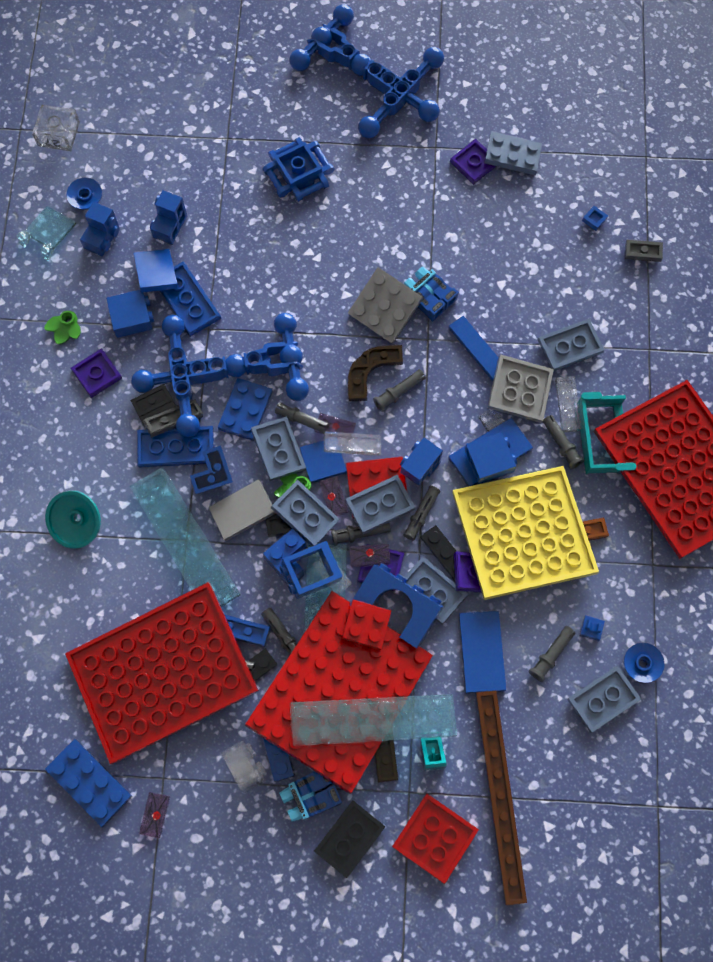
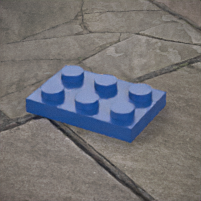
[218,378,273,441]

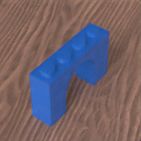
[350,563,444,648]

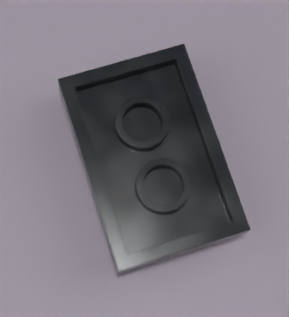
[314,800,385,878]

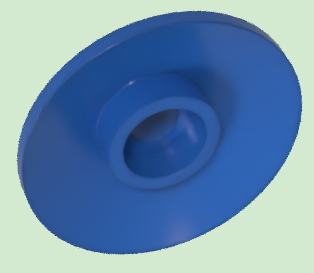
[66,178,102,210]
[624,643,665,683]

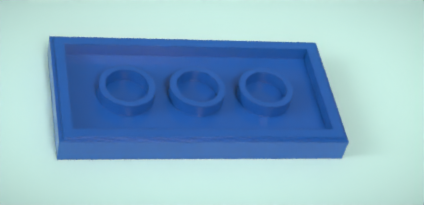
[160,261,221,337]
[448,417,533,487]
[137,426,214,468]
[459,611,506,694]

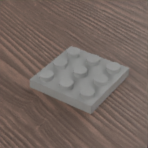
[348,267,424,344]
[487,354,554,423]

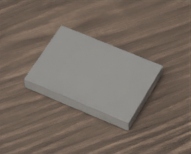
[209,479,276,541]

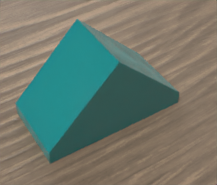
[421,736,446,771]

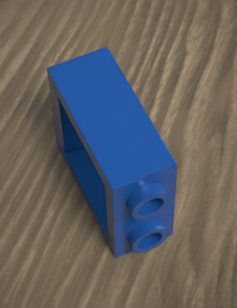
[280,541,343,599]

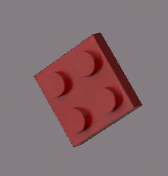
[342,599,391,650]

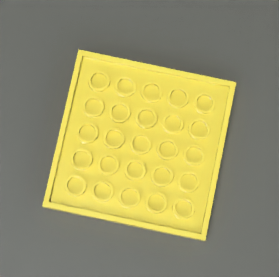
[452,466,599,600]

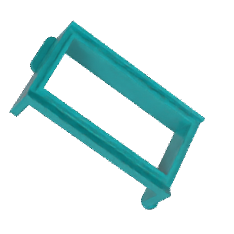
[577,392,636,475]

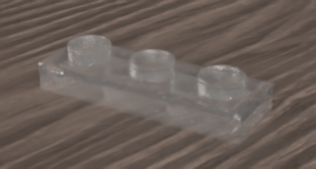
[555,376,582,433]
[324,431,381,456]

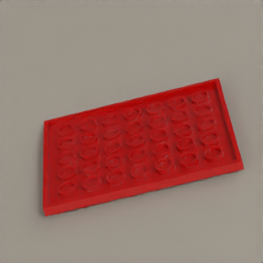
[593,380,713,559]
[65,582,259,764]
[245,591,433,794]

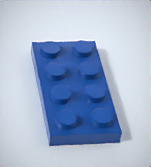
[45,739,132,827]

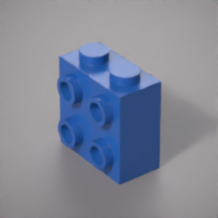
[106,290,155,338]
[465,432,517,484]

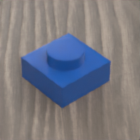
[582,206,608,231]

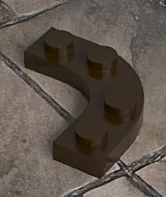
[348,345,403,402]

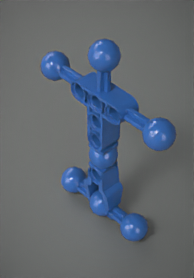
[289,4,444,139]
[131,313,309,437]

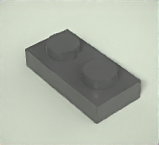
[625,240,663,262]

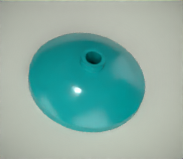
[45,491,101,548]

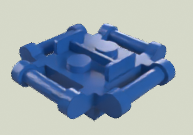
[262,137,335,202]

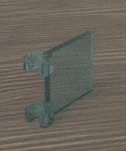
[16,206,76,260]

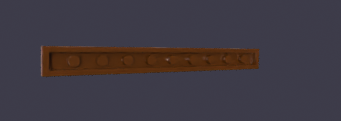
[476,690,527,905]

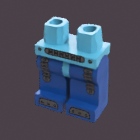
[404,267,459,322]
[279,771,342,822]

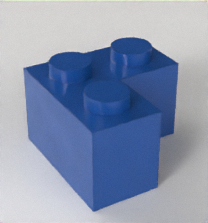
[150,190,187,245]
[80,202,120,256]
[400,438,443,486]
[190,445,233,494]
[263,528,306,585]

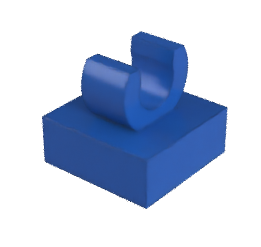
[579,615,605,641]

